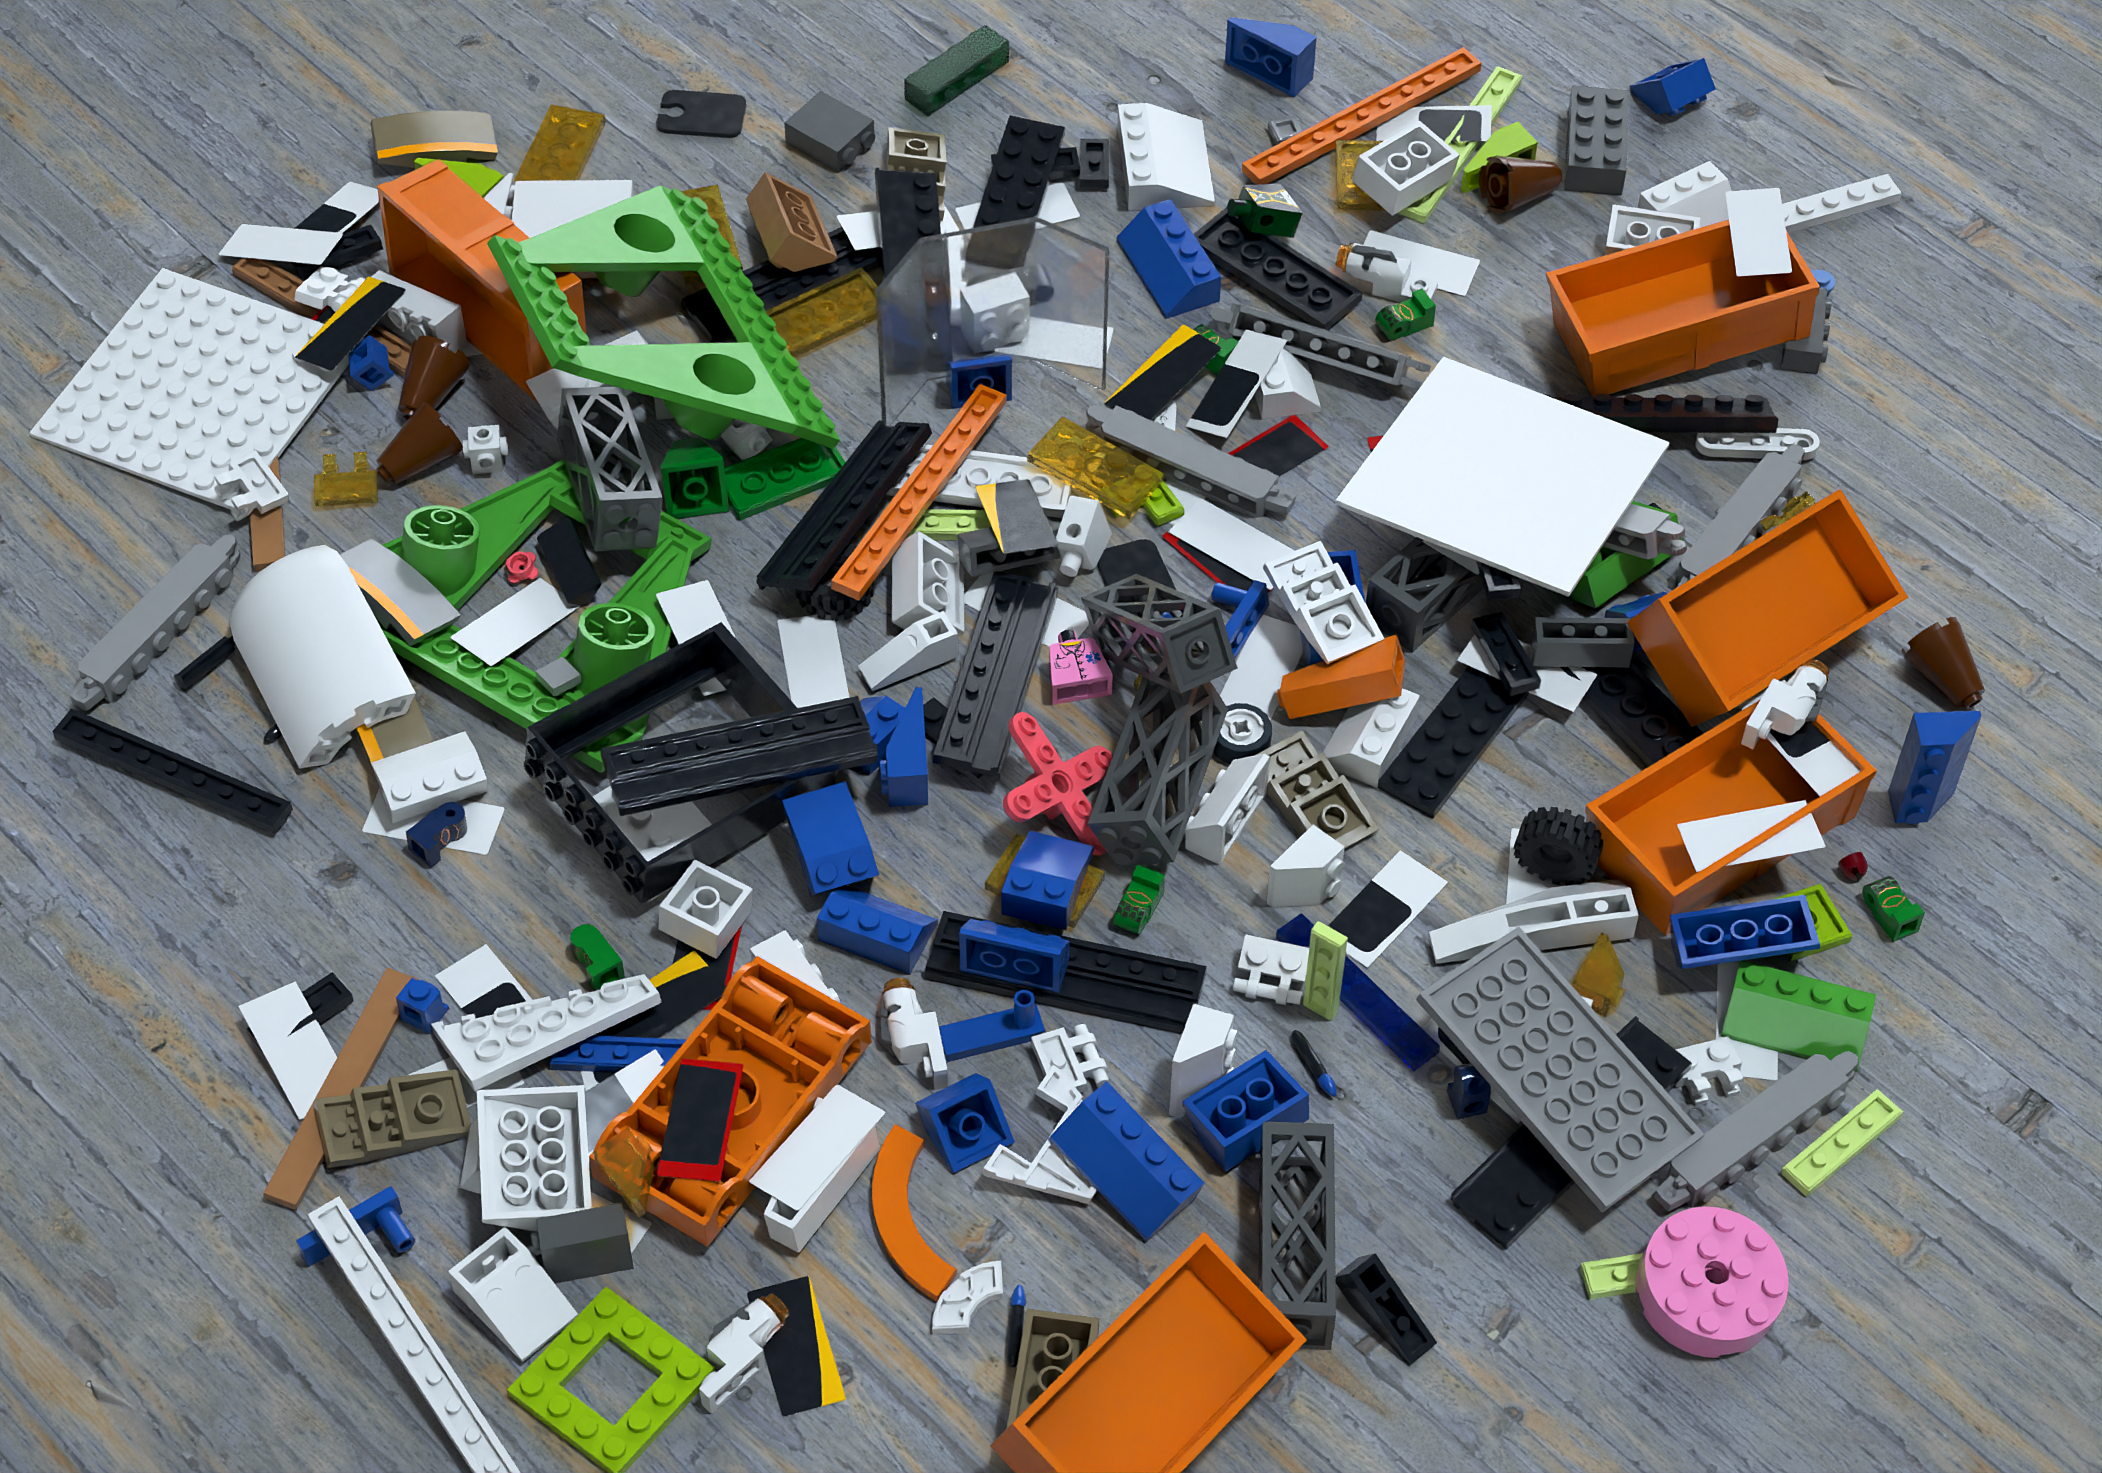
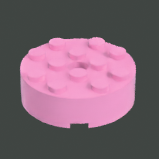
[1635,1207,1788,1358]

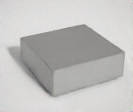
[1268,116,1302,145]
[536,656,581,697]

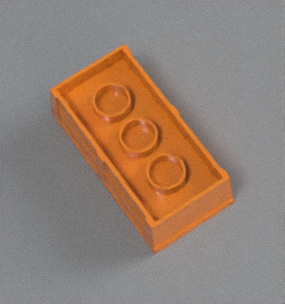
[377,159,587,401]
[1546,219,1820,397]
[1626,489,1909,727]
[1585,699,1877,936]
[990,1231,1307,1473]

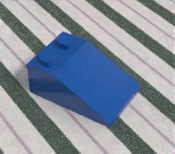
[1225,17,1317,97]
[880,687,928,807]
[782,782,879,897]
[1001,831,1094,930]

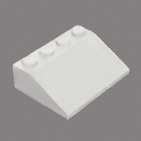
[1117,103,1215,211]
[477,1085,592,1232]

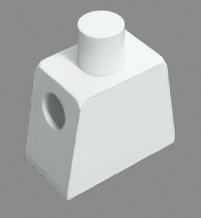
[1056,496,1112,577]

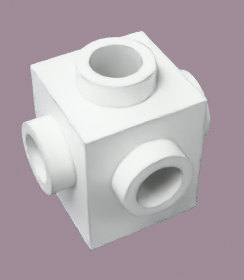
[720,419,773,460]
[463,425,508,475]

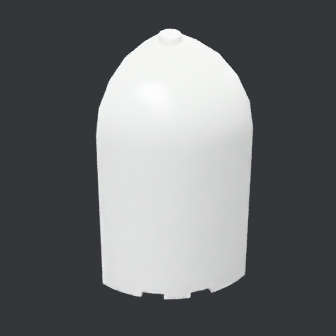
[229,545,416,769]

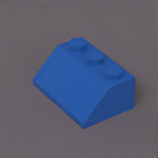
[816,886,938,975]
[959,919,1070,993]
[1182,1050,1309,1172]

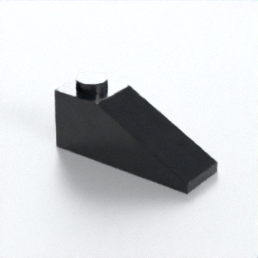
[1336,1253,1437,1365]

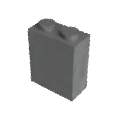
[784,91,875,173]
[531,1203,634,1284]

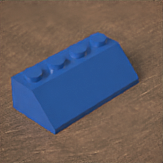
[1117,199,1221,319]
[1888,711,1981,824]
[1670,895,1820,969]
[1049,1081,1205,1241]

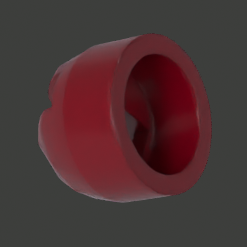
[1838,852,1868,880]

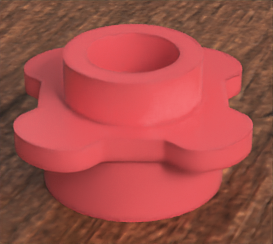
[506,552,539,584]

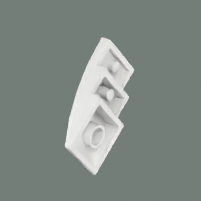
[1263,541,1384,664]

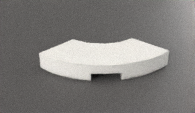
[932,1261,1003,1335]

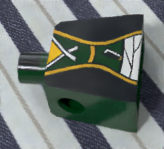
[1227,184,1303,238]

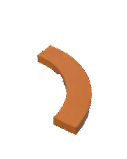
[872,1124,957,1302]

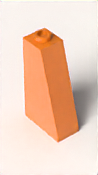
[1277,635,1406,719]

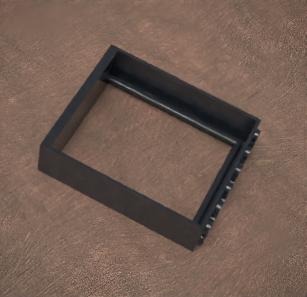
[524,622,837,904]

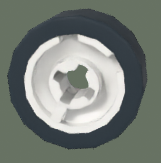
[1213,703,1272,764]

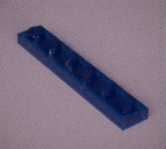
[1276,913,1440,1071]

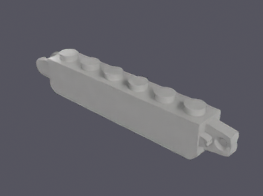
[1211,303,1431,389]
[1086,404,1296,518]
[1676,444,1805,587]
[1603,504,1687,559]
[69,534,241,711]
[1654,1051,1859,1212]

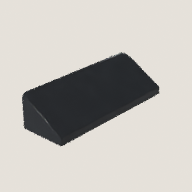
[537,517,602,606]

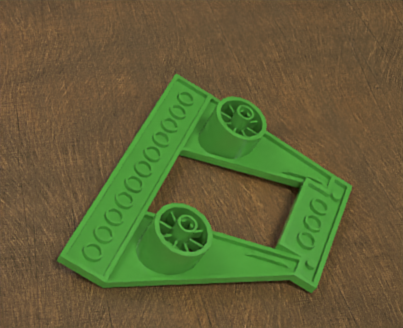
[487,185,841,449]
[375,458,712,773]

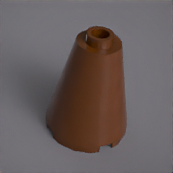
[1479,155,1562,214]
[398,335,470,420]
[376,402,463,484]
[1901,617,1985,709]

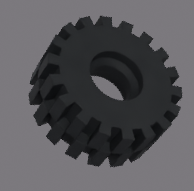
[796,543,874,621]
[1513,807,1604,886]

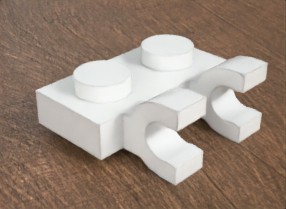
[214,450,289,522]
[1675,1036,1743,1106]

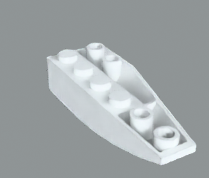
[1428,879,1639,964]

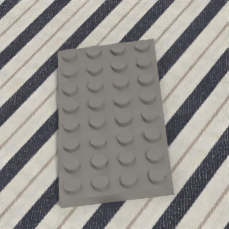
[1416,927,1705,1213]

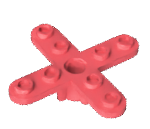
[1003,712,1113,856]

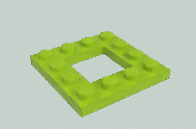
[507,1286,715,1473]

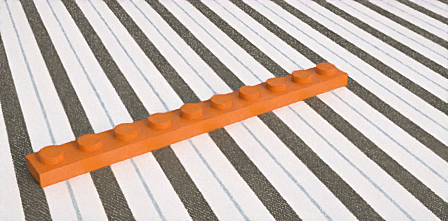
[1242,47,1482,185]
[831,384,1007,601]

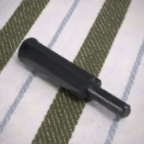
[174,635,236,690]

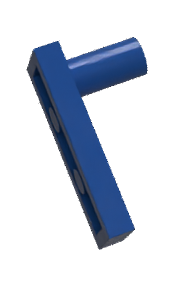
[1211,580,1269,658]
[939,990,1046,1063]
[296,1186,415,1267]

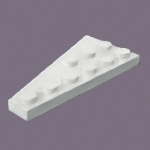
[431,974,662,1091]

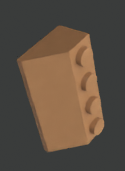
[746,172,837,272]

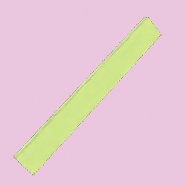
[1398,66,1522,224]

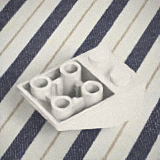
[448,1227,578,1362]

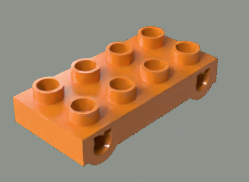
[589,956,871,1247]

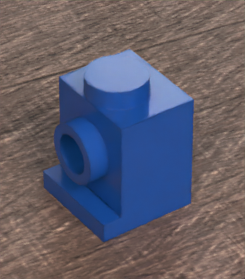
[348,335,394,391]
[396,978,449,1034]

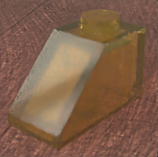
[1572,932,1626,1017]
[592,1127,654,1218]

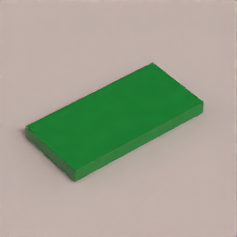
[724,438,845,521]

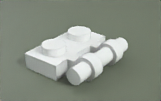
[294,266,365,312]
[1233,934,1309,1006]
[1031,1024,1110,1092]

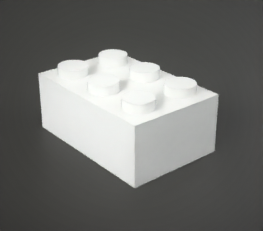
[1352,121,1460,216]

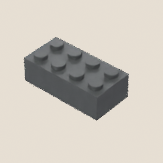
[1564,85,1629,195]

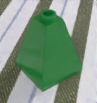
[661,437,729,519]

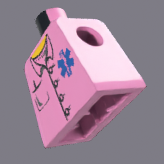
[1049,630,1113,705]

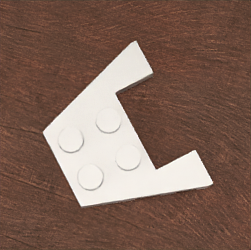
[981,1065,1097,1204]

